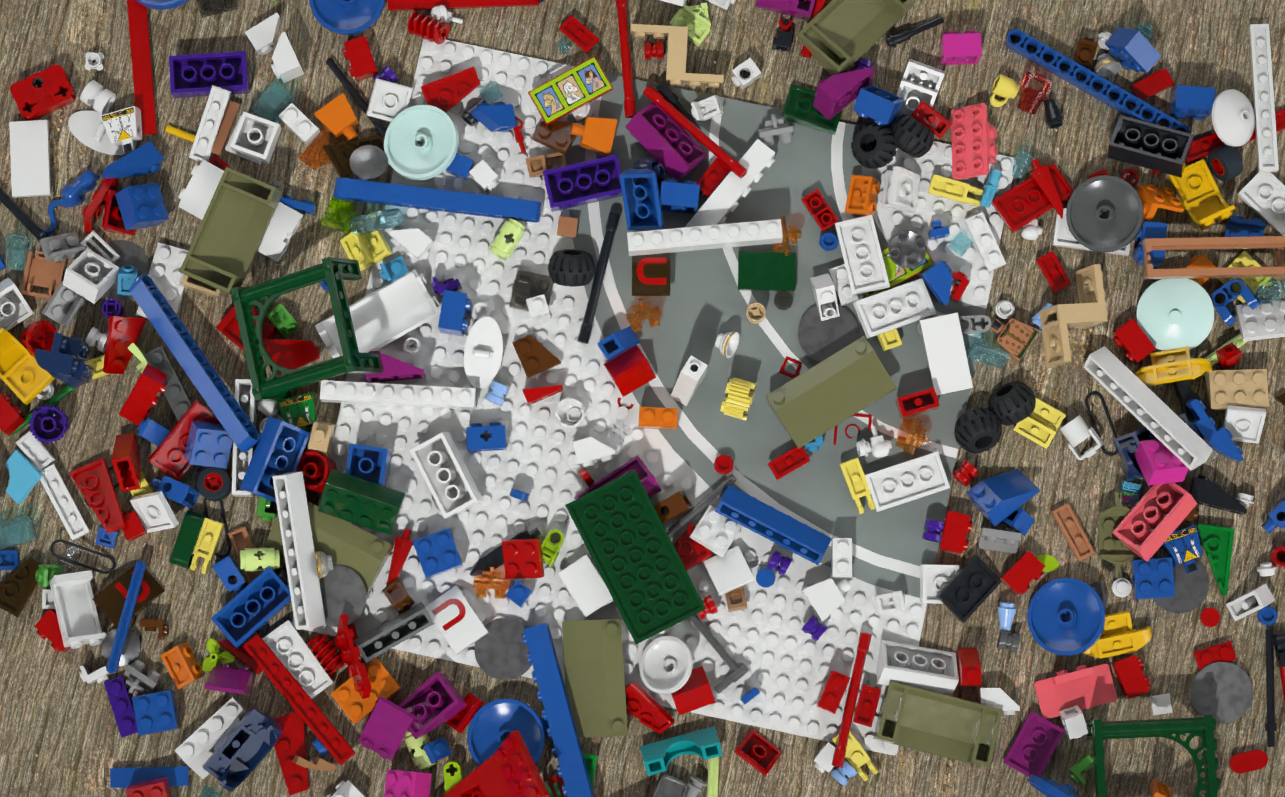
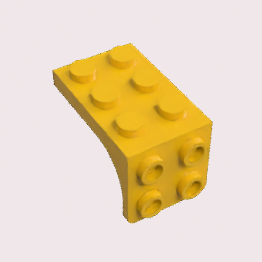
[1168,159,1235,231]
[0,328,55,405]

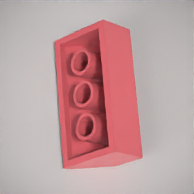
[1112,483,1197,562]

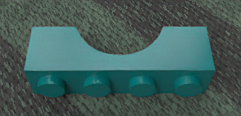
[640,726,723,776]

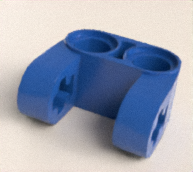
[1211,278,1261,326]

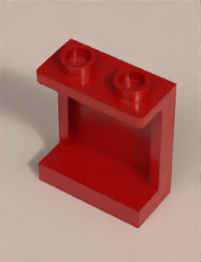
[215,305,277,351]

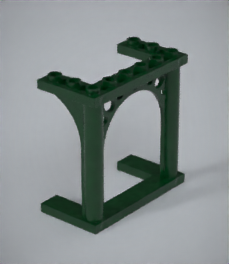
[231,257,383,401]
[1086,715,1220,797]

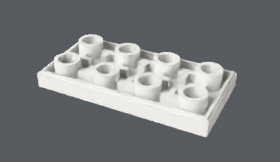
[9,120,51,198]
[919,312,973,395]

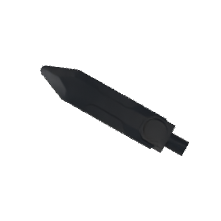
[470,528,541,576]

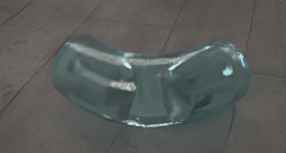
[350,208,403,235]
[1256,280,1285,304]

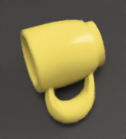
[990,74,1020,107]

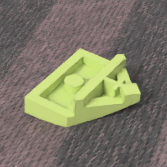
[668,2,711,47]
[128,343,149,372]

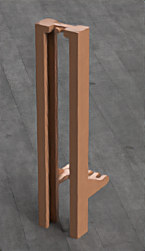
[1143,236,1285,282]

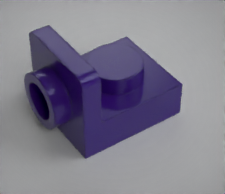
[431,276,462,298]

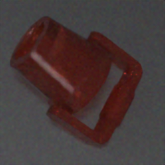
[1017,72,1052,115]

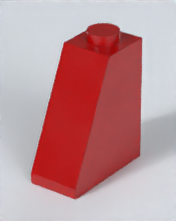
[263,339,320,378]
[111,432,141,492]
[957,648,981,687]

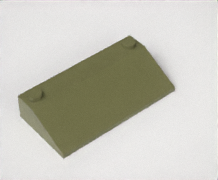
[797,0,915,75]
[179,167,283,295]
[766,336,897,449]
[264,501,393,597]
[562,618,628,738]
[873,681,1003,767]

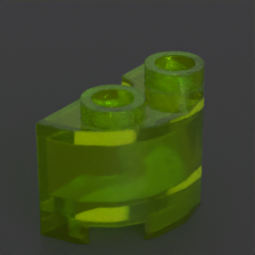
[321,197,356,233]

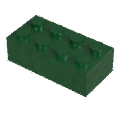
[318,469,405,535]

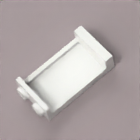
[49,570,106,649]

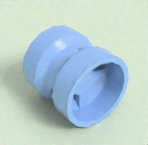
[485,381,510,406]
[830,760,857,787]

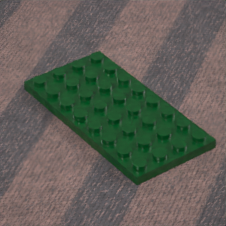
[565,470,706,645]

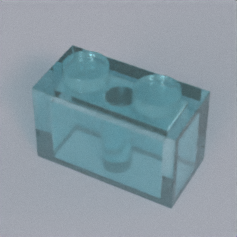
[251,79,295,123]
[0,514,38,551]

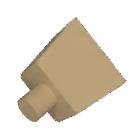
[308,420,336,457]

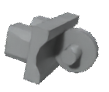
[757,114,794,146]
[124,659,160,694]

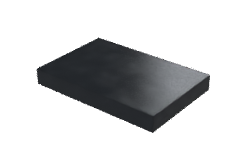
[936,554,1002,623]

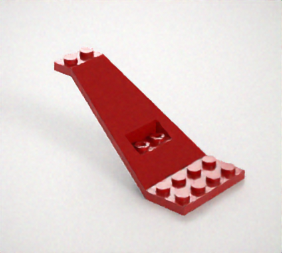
[442,731,549,797]

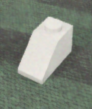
[245,13,281,55]
[1226,584,1275,621]

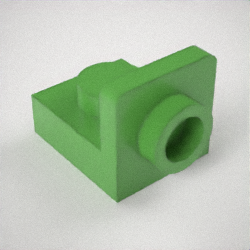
[266,304,300,338]
[256,496,277,522]
[35,564,63,587]
[1069,754,1094,785]

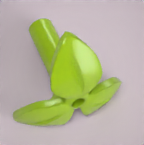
[202,638,235,672]

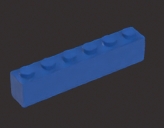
[715,485,832,565]

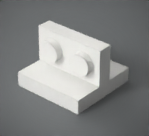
[881,166,920,213]

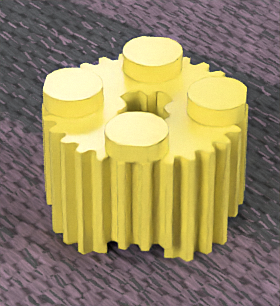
[720,377,756,420]

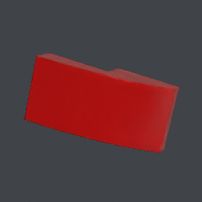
[801,189,839,231]

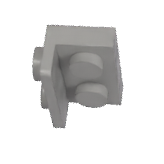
[40,232,87,263]
[42,281,85,328]
[978,528,1022,554]

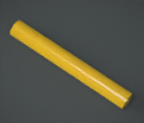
[165,125,196,142]

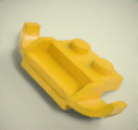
[1135,347,1213,386]
[1083,611,1152,659]

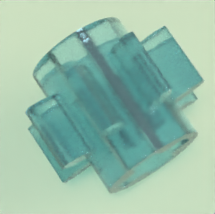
[1134,22,1154,41]

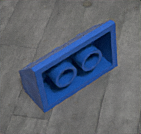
[620,168,664,230]

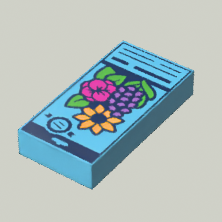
[1120,481,1142,510]

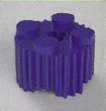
[29,404,69,444]

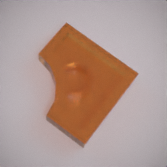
[299,129,339,171]

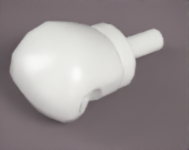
[431,5,463,24]
[1021,219,1043,240]
[256,401,285,422]
[870,425,892,458]

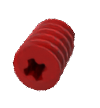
[407,10,450,45]
[306,634,346,676]

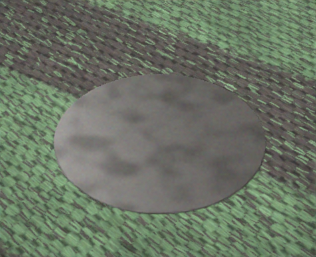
[96,240,150,300]
[798,305,859,362]
[1153,554,1209,613]
[318,565,366,627]
[474,618,532,680]
[1191,662,1253,724]

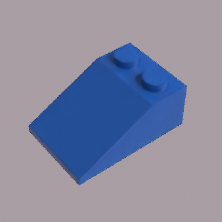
[967,469,1040,526]

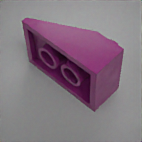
[813,67,875,120]
[365,351,426,383]
[204,663,254,696]
[398,672,468,739]
[358,696,415,761]

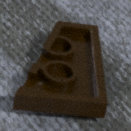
[322,135,384,178]
[0,557,42,618]

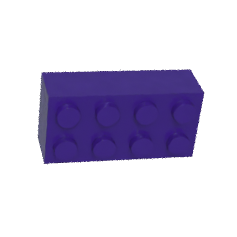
[169,51,250,98]
[542,155,623,212]

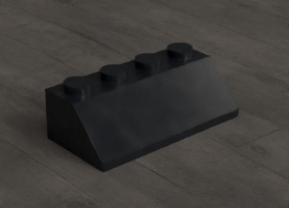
[1108,115,1194,178]

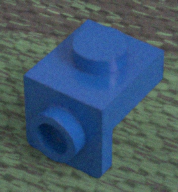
[423,736,452,764]

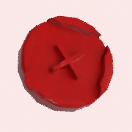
[19,320,57,358]

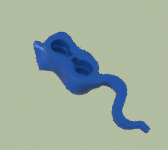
[41,170,100,234]

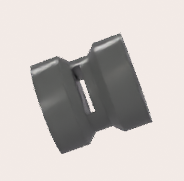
[997,630,1021,653]

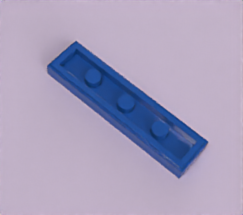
[110,766,189,788]

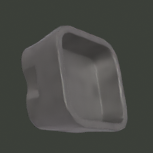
[652,775,687,797]

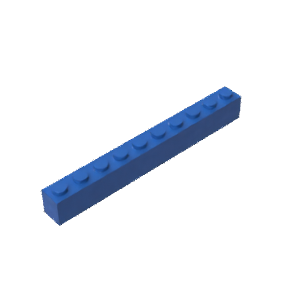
[522,623,595,797]

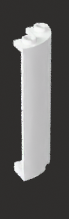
[178,159,303,262]
[315,269,440,358]

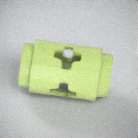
[489,218,525,261]
[240,548,280,572]
[405,732,437,771]

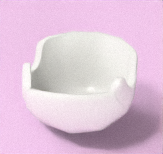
[555,397,586,428]

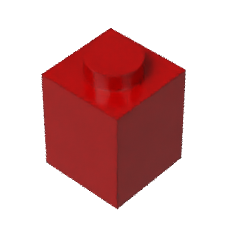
[121,510,147,542]

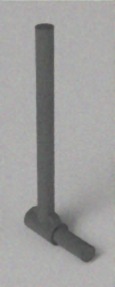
[665,474,737,544]
[689,614,750,694]

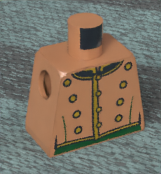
[990,318,1039,363]

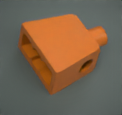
[314,93,358,141]
[570,117,618,157]

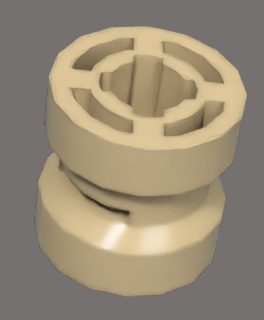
[746,302,766,324]

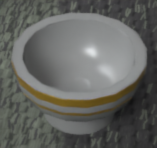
[1095,53,1122,78]
[315,551,334,579]

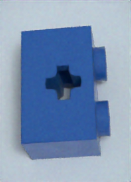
[466,422,507,452]

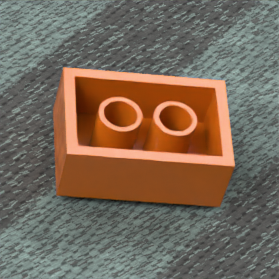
[331,657,402,725]

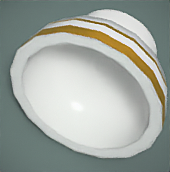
[715,331,740,358]

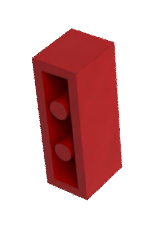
[118,364,168,426]

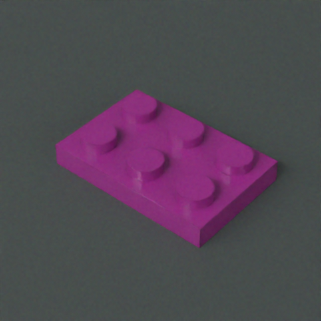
[1003,711,1065,777]

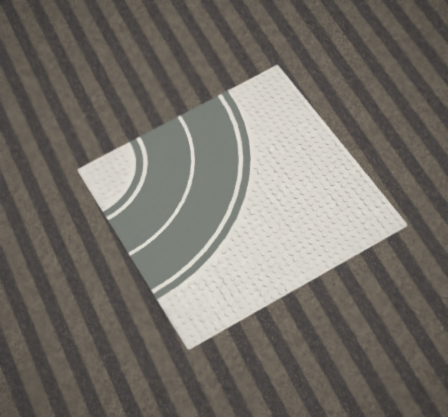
[291,39,1016,755]

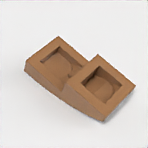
[526,152,568,178]
[725,586,748,612]
[292,755,337,771]

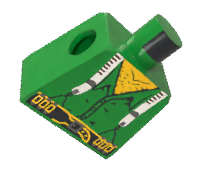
[277,392,317,438]

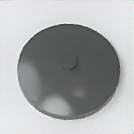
[1066,175,1144,253]

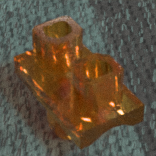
[773,216,802,256]
[625,298,661,332]
[896,417,930,455]
[473,566,509,599]

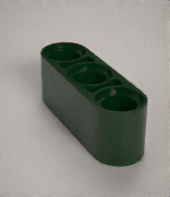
[170,510,207,569]

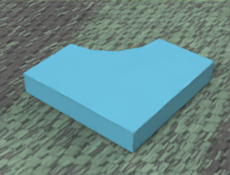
[5,450,43,504]

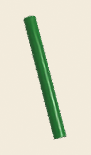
[12,385,75,435]

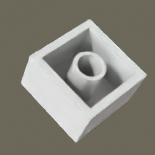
[230,111,282,164]
[62,248,119,304]

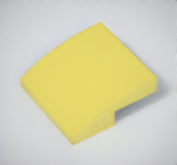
[340,221,392,271]
[1218,250,1272,304]
[1013,397,1066,449]

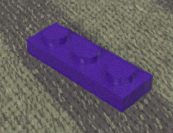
[104,676,138,738]

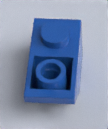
[471,102,517,132]
[597,326,640,362]
[138,418,170,446]

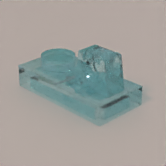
[966,337,1010,369]

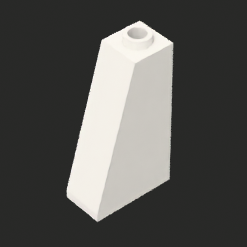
[670,355,708,406]

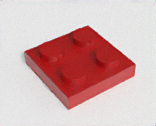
[502,538,544,579]

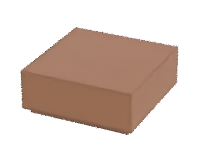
[557,216,578,238]

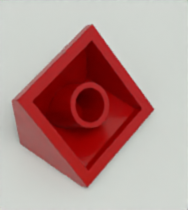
[101,190,136,236]
[604,345,656,397]
[671,666,715,715]
[734,728,783,776]

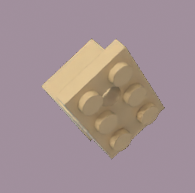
[630,24,724,88]
[1039,264,1108,368]

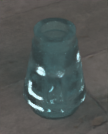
[1012,150,1033,179]

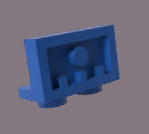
[1224,215,1267,249]

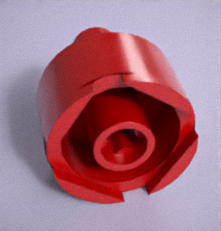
[295,451,337,493]

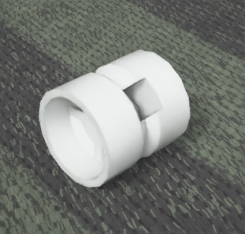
[80,80,116,115]

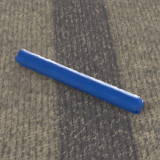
[106,561,146,673]

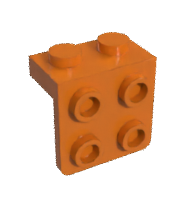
[1136,184,1185,222]

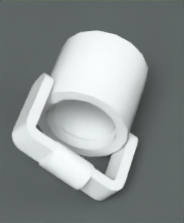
[1060,415,1103,460]

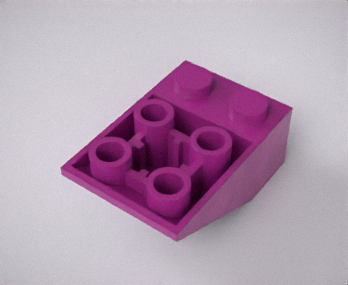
[755,0,816,21]

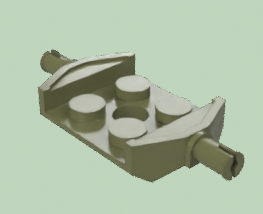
[1098,492,1138,578]

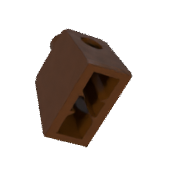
[654,491,693,523]

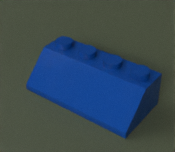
[240,416,311,503]
[210,567,292,648]

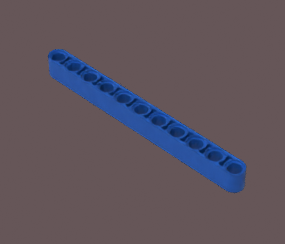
[1005,29,1190,133]
[333,178,542,222]
[129,274,261,452]

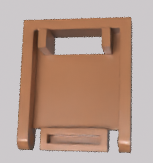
[20,250,68,300]

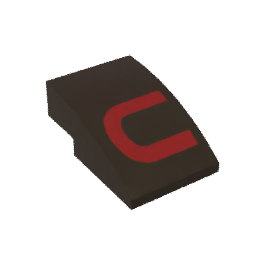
[632,253,670,296]
[92,566,165,628]

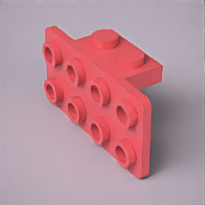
[951,103,998,180]
[1034,664,1117,719]

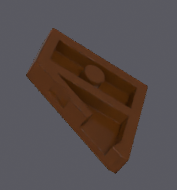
[532,121,583,155]
[512,335,561,378]

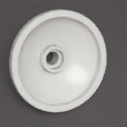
[1212,89,1255,147]
[639,636,693,694]

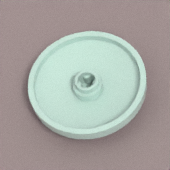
[384,105,459,180]
[1136,278,1214,351]

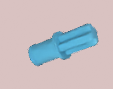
[980,169,1002,208]

